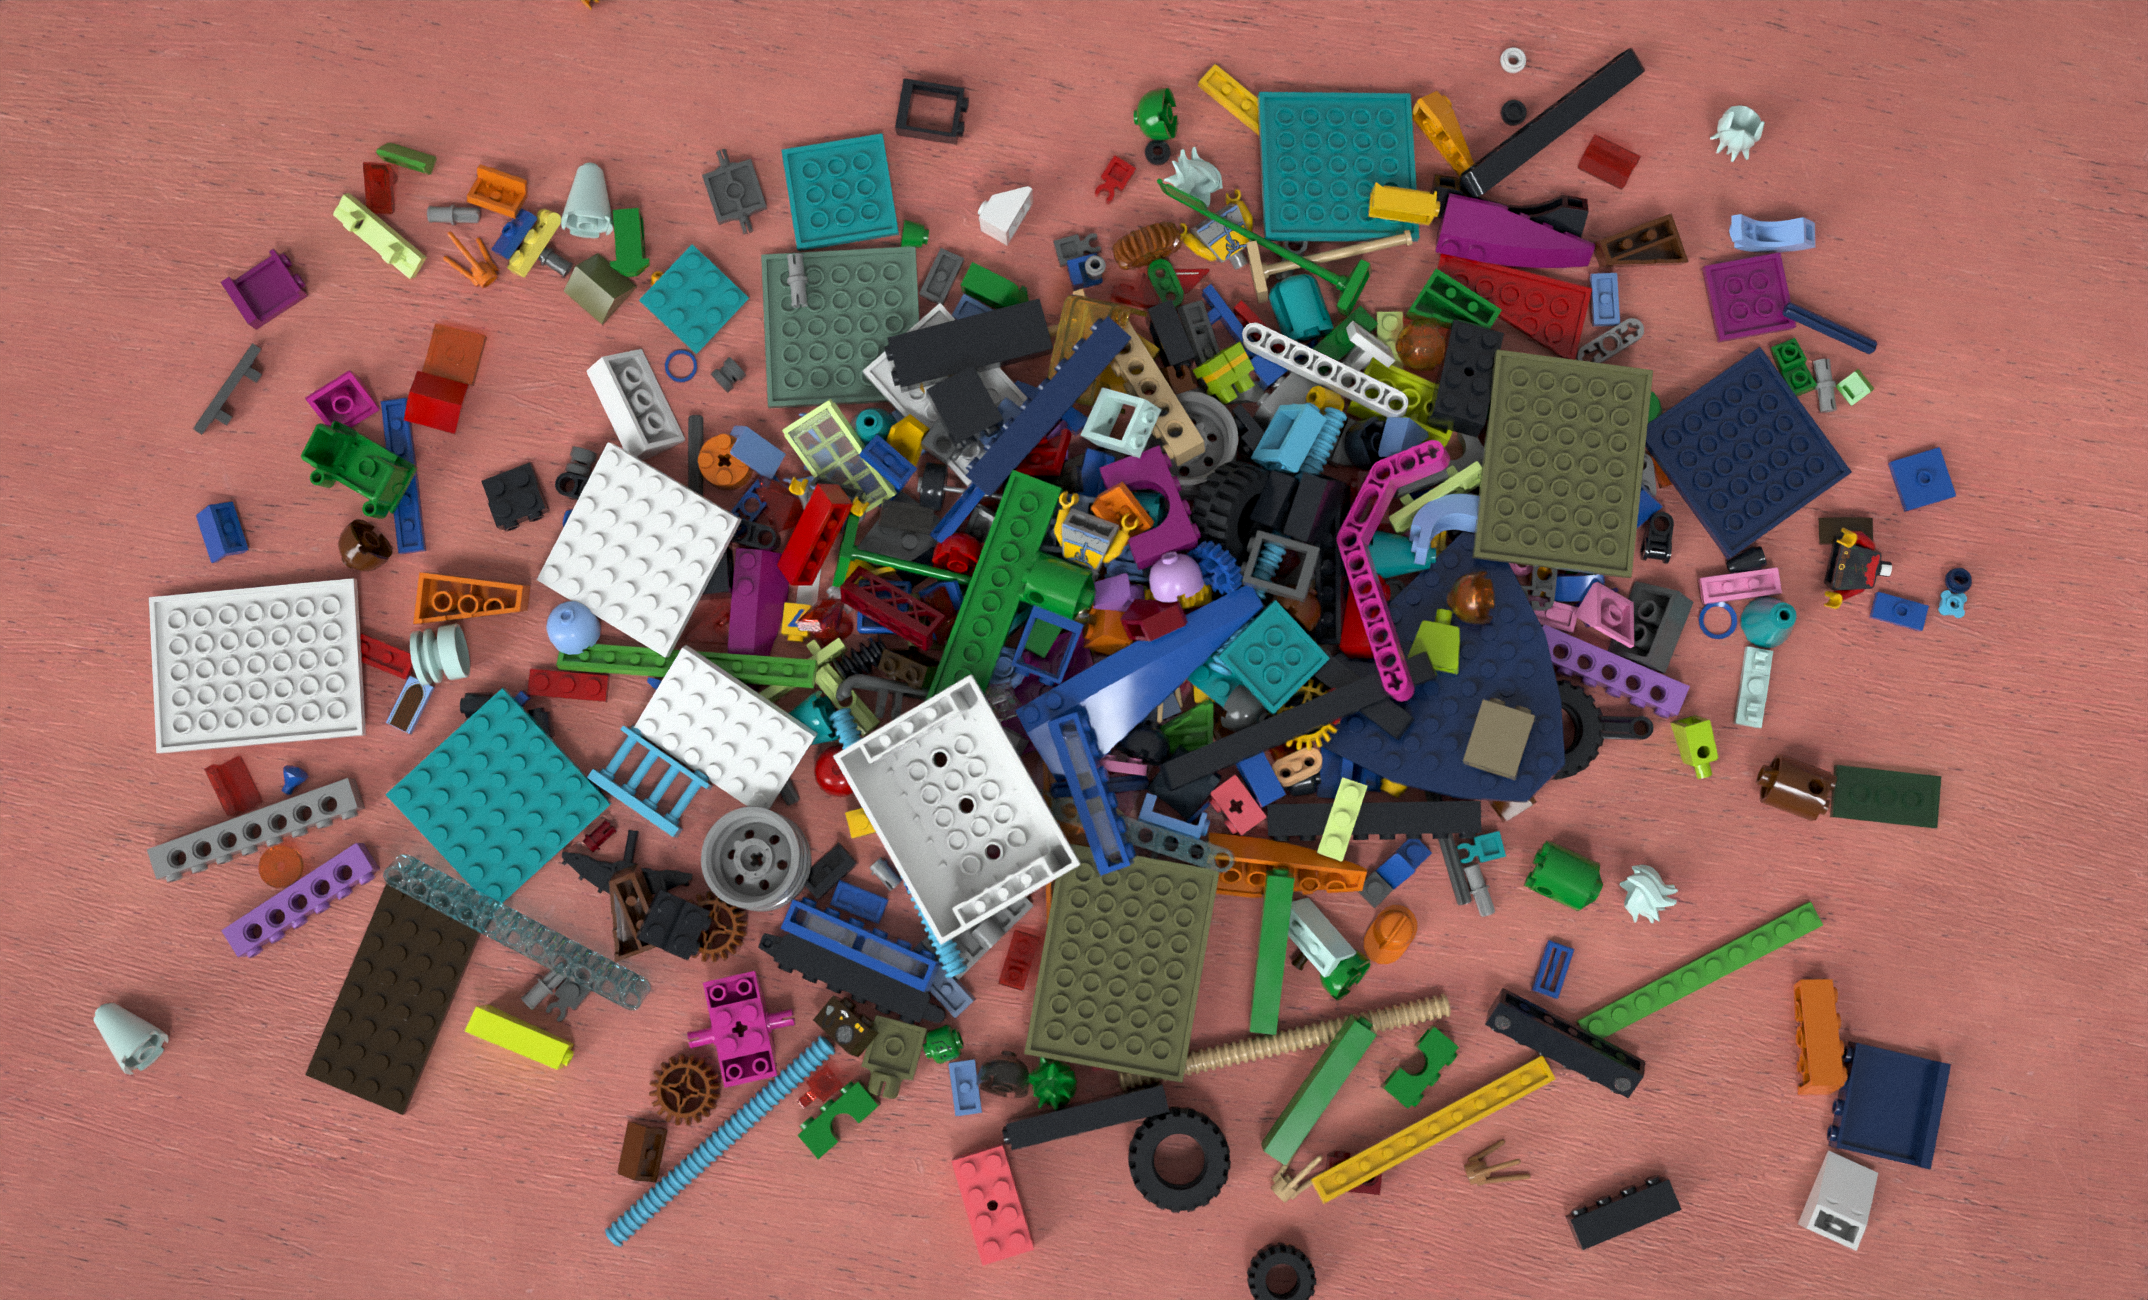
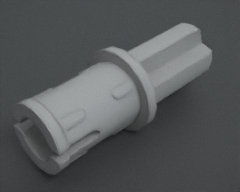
[427,204,481,225]
[1463,863,1495,917]
[521,963,570,1010]

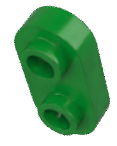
[1147,259,1184,309]

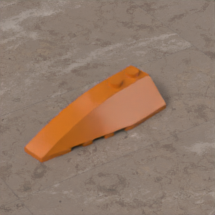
[1204,832,1367,898]

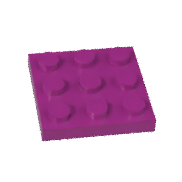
[1702,252,1796,343]

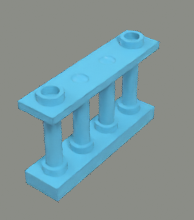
[587,725,713,838]

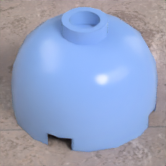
[546,601,601,655]

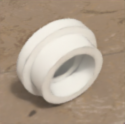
[1500,47,1526,73]

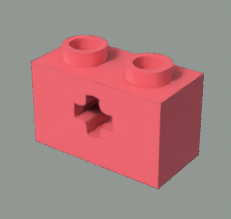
[1209,774,1267,836]

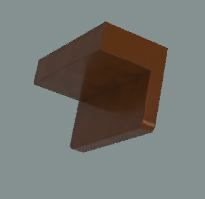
[617,1122,668,1183]

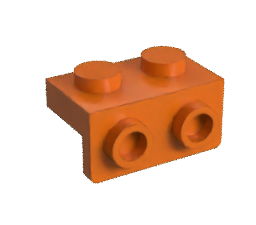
[467,164,528,219]
[1091,481,1154,546]

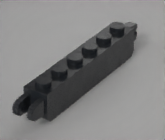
[758,933,946,1025]

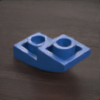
[1547,572,1605,601]

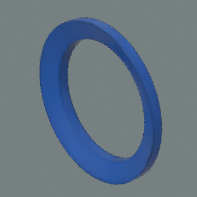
[1699,602,1737,639]

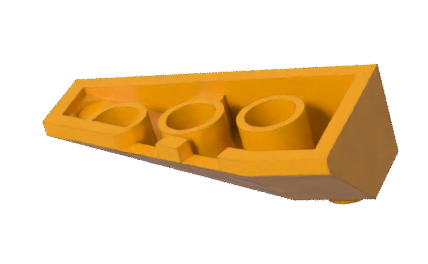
[1412,91,1474,176]

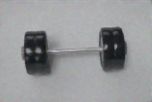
[917,462,1010,511]

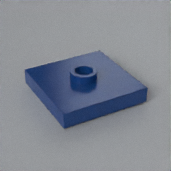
[1888,447,1956,512]

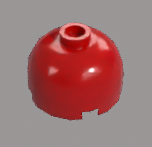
[932,532,983,576]
[814,745,854,798]

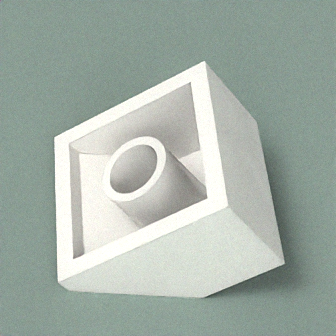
[978,186,1033,246]

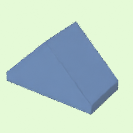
[1378,417,1429,457]

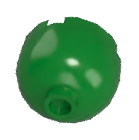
[1133,88,1178,141]
[1320,949,1371,1001]

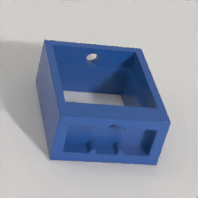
[1011,606,1083,687]
[1235,752,1286,808]

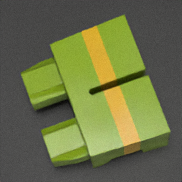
[1193,342,1255,405]

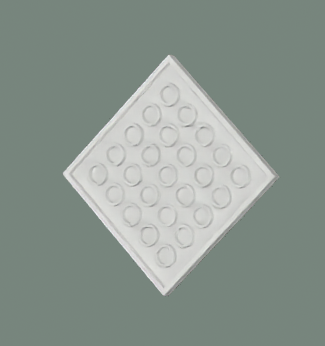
[537,442,742,658]

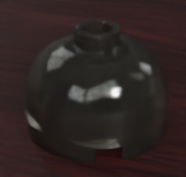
[976,1051,1030,1098]

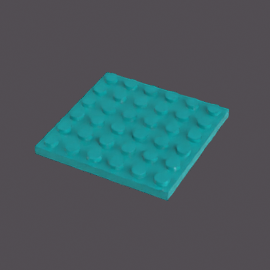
[1257,92,1420,242]
[385,688,612,910]

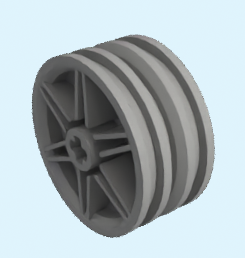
[1143,391,1238,501]
[701,807,812,912]

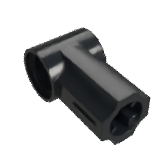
[1600,716,1654,741]

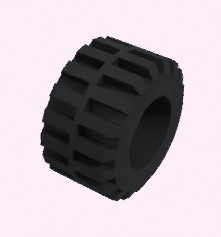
[1247,1243,1316,1300]

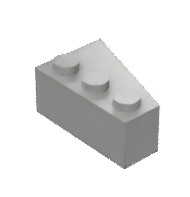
[1253,357,1330,432]

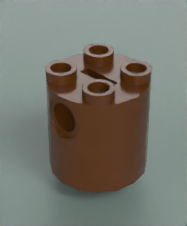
[1756,754,1837,821]

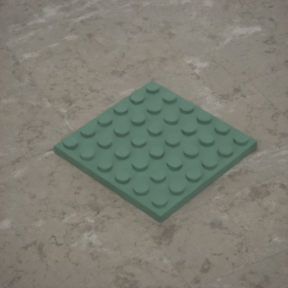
[761,246,920,409]

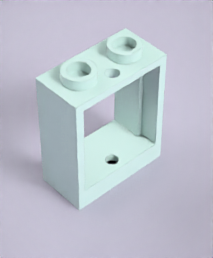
[1081,387,1161,458]

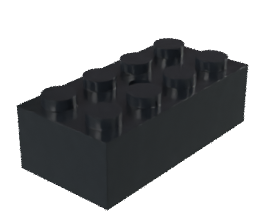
[1426,320,1504,438]

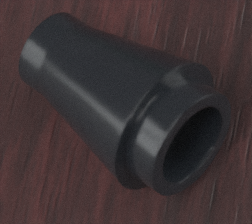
[1725,546,1767,574]

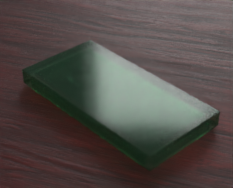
[1830,765,1941,829]

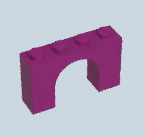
[1099,446,1201,571]

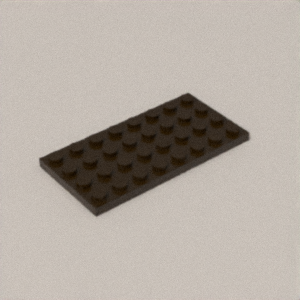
[305,877,488,1115]

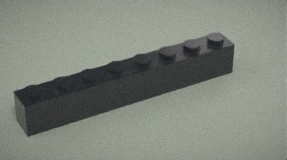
[1267,801,1482,841]

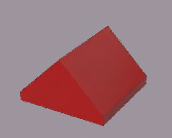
[404,370,469,434]

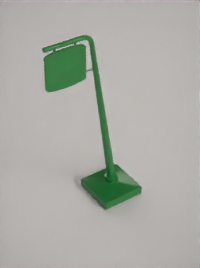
[1157,178,1372,317]

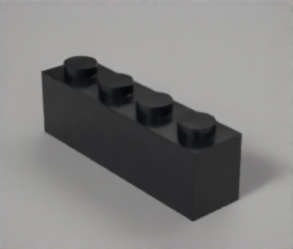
[1565,1175,1682,1250]

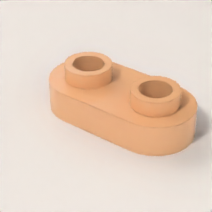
[1272,747,1323,787]

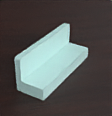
[1288,898,1356,977]

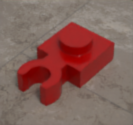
[1095,155,1136,205]

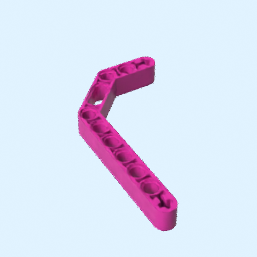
[1337,440,1450,701]

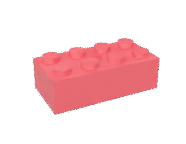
[951,1142,1035,1266]

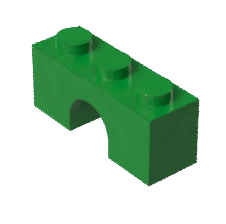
[1381,1025,1459,1109]
[797,1080,881,1159]

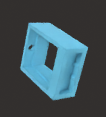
[1250,403,1327,473]

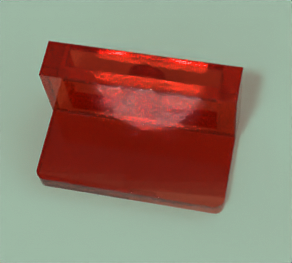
[1577,134,1641,190]
[204,756,263,816]

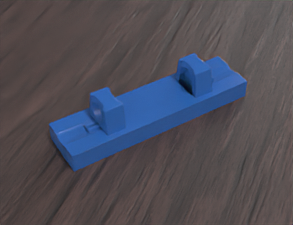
[1201,284,1257,360]

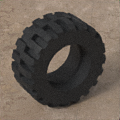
[1191,461,1272,567]
[1551,680,1605,780]
[1128,1106,1231,1213]

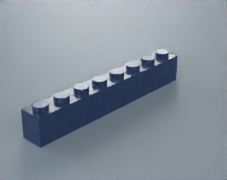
[965,316,1132,497]

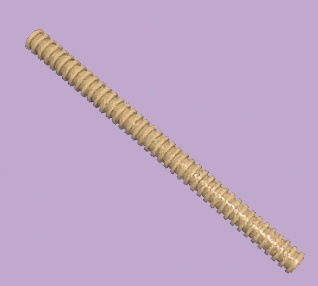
[1117,994,1451,1091]

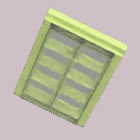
[782,399,897,513]

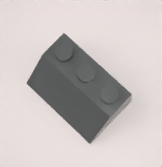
[1608,581,1694,674]

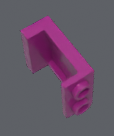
[220,249,308,330]

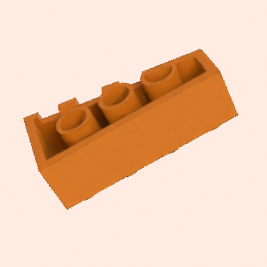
[1082,563,1136,656]
[1794,979,1847,1095]

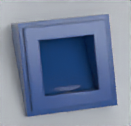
[1352,763,1382,793]

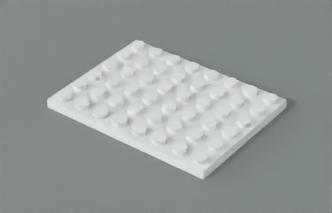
[149,578,366,754]

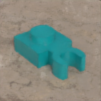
[1456,831,1506,863]

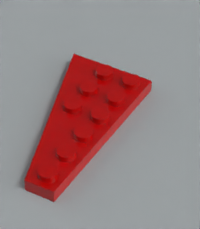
[1437,253,1592,360]

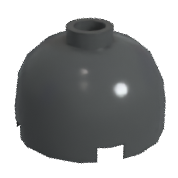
[1221,684,1271,733]

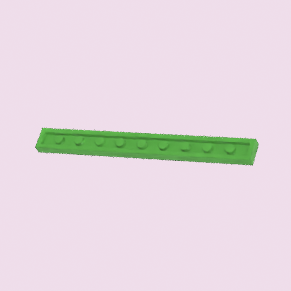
[556,644,818,688]
[1576,902,1823,1039]

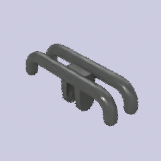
[836,674,930,720]

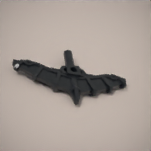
[562,830,693,895]

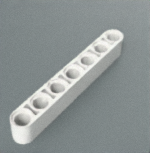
[1242,323,1408,418]

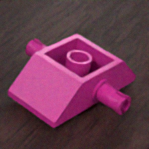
[687,971,795,1088]

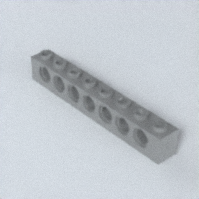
[147,778,365,883]

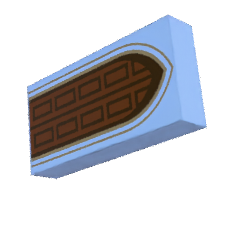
[386,676,435,734]

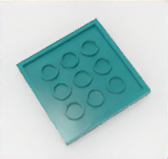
[781,133,899,251]

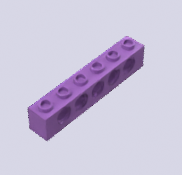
[1541,624,1690,719]
[221,843,380,958]

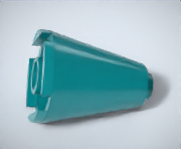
[850,408,897,449]
[1368,530,1436,579]
[1740,596,1797,648]
[788,690,840,746]

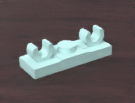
[1733,646,1773,728]

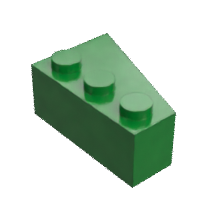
[1405,268,1502,329]

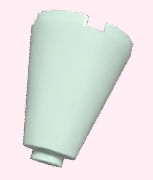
[561,163,613,238]
[94,1003,169,1075]

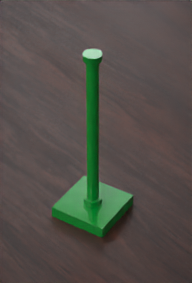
[832,514,972,588]

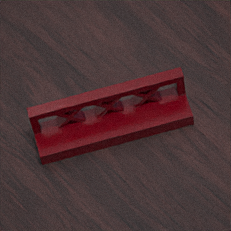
[840,565,945,652]

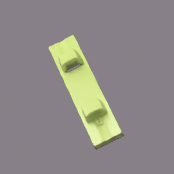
[333,193,427,279]
[1388,461,1482,535]
[759,638,848,703]

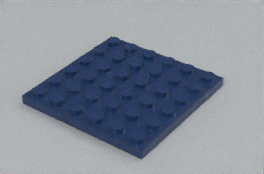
[1645,347,1852,560]

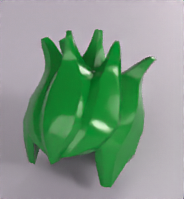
[1025,1057,1077,1111]

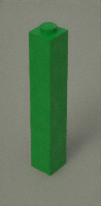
[1249,867,1295,1035]
[1261,1014,1377,1166]

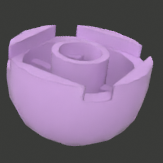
[1149,552,1204,602]

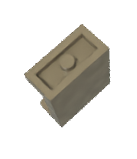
[1463,698,1535,780]

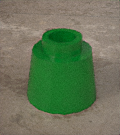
[901,219,929,248]

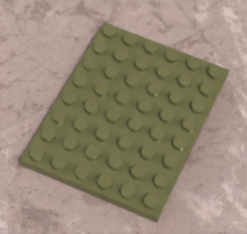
[1472,350,1653,578]
[1024,844,1220,1083]

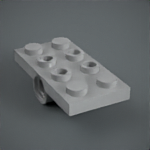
[922,897,1034,980]

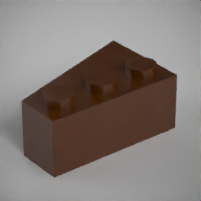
[1594,213,1689,268]
[609,864,656,962]

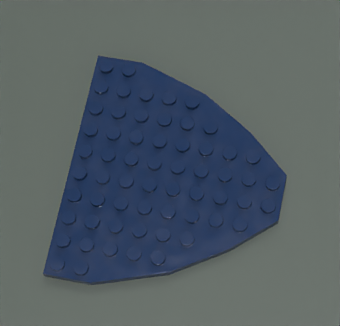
[1285,531,1565,803]

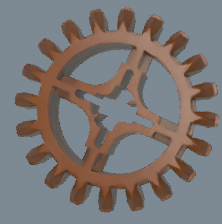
[1113,221,1182,270]
[688,891,748,963]
[649,1053,722,1126]

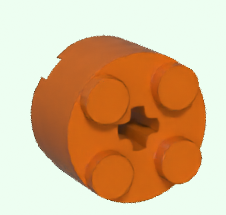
[697,434,753,490]

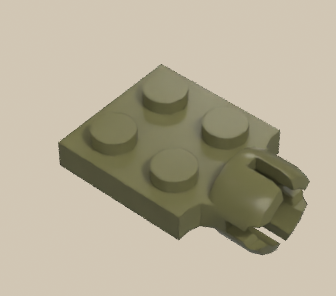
[861,1015,928,1099]

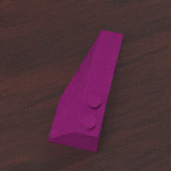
[1435,193,1595,268]
[727,548,789,692]

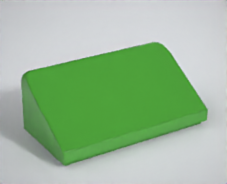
[376,143,436,175]

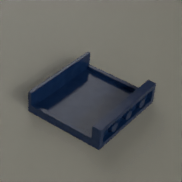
[1827,1041,1951,1170]

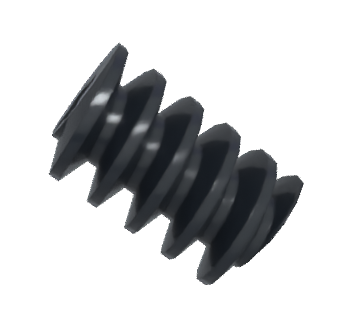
[832,633,887,680]

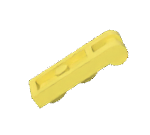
[507,209,561,278]

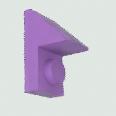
[1093,573,1145,612]

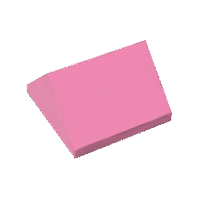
[1574,582,1634,648]

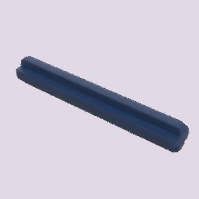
[1782,302,1877,354]
[1050,775,1149,798]

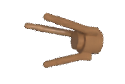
[1464,1140,1531,1186]

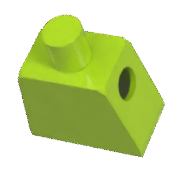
[1407,609,1460,674]
[1670,715,1718,779]

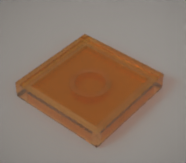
[422,323,487,386]

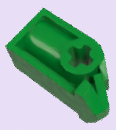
[610,208,650,277]
[961,262,1029,309]

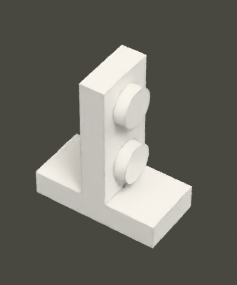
[1330,321,1395,387]

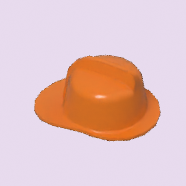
[1363,905,1417,964]

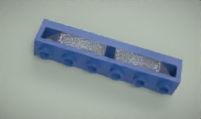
[1047,711,1136,876]
[781,896,941,992]

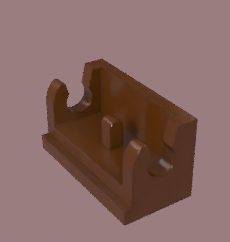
[1150,365,1197,395]

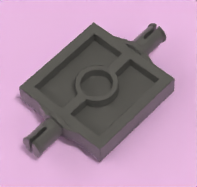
[702,149,768,234]

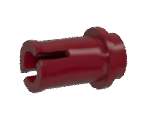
[583,819,617,852]

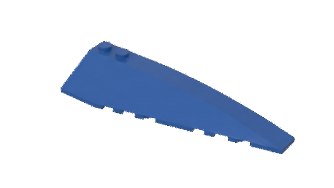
[1015,585,1264,782]

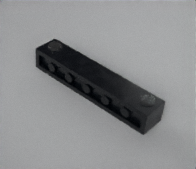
[1485,988,1646,1098]

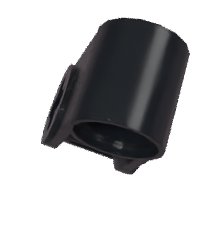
[1640,512,1674,564]

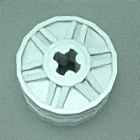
[410,623,470,686]

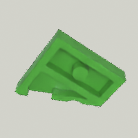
[1160,699,1213,754]

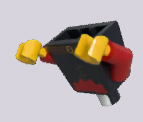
[1824,528,1892,609]

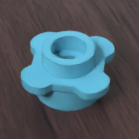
[1938,590,1967,618]

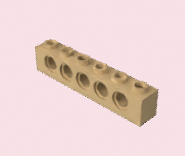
[1110,317,1205,467]

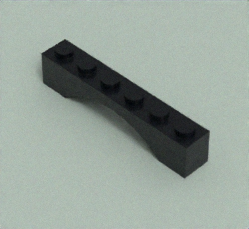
[1430,174,1589,238]

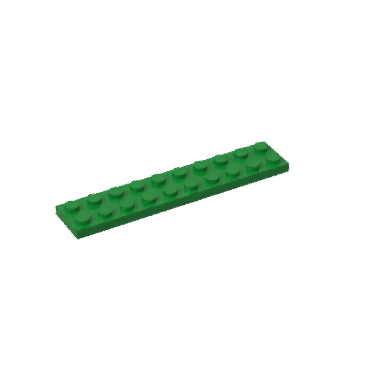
[926,470,1063,701]

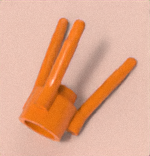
[443,231,498,288]

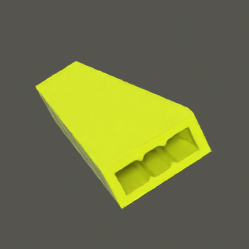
[465,1004,574,1070]

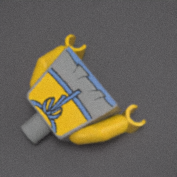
[1180,189,1253,270]
[1054,491,1139,570]

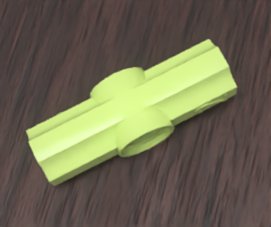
[815,663,881,737]

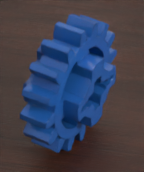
[1191,541,1243,595]

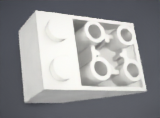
[1798,1151,1878,1251]

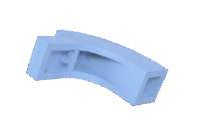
[1729,214,1816,252]
[1409,494,1479,565]

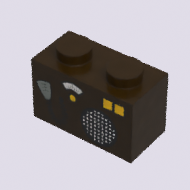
[813,995,879,1057]

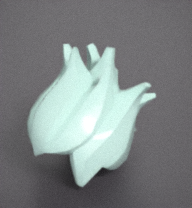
[1710,105,1765,162]
[1164,147,1222,207]
[1619,864,1678,923]

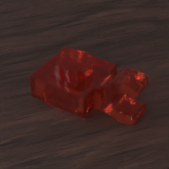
[797,1065,844,1109]

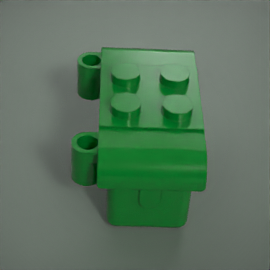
[301,421,418,519]

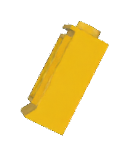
[1368,183,1440,225]

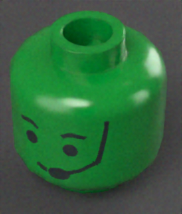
[923,1025,964,1064]

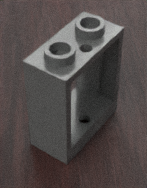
[1240,530,1320,603]

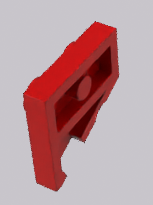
[1015,429,1072,476]

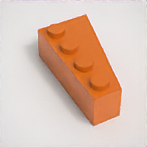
[413,572,531,624]

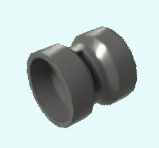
[711,357,747,393]
[565,446,597,478]

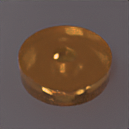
[258,846,304,888]

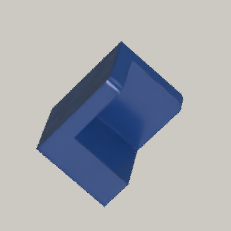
[1067,253,1103,291]
[1250,350,1288,391]

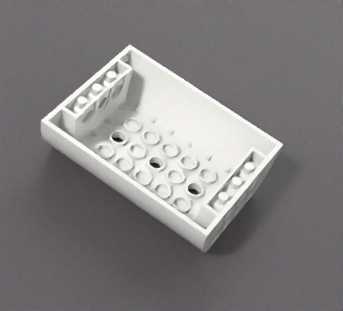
[833,675,1081,945]

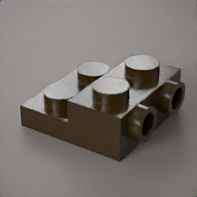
[878,648,940,690]

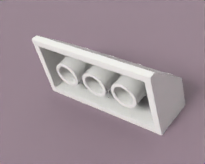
[586,349,685,460]

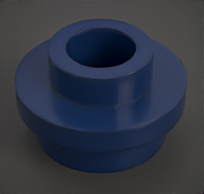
[1945,568,1972,594]

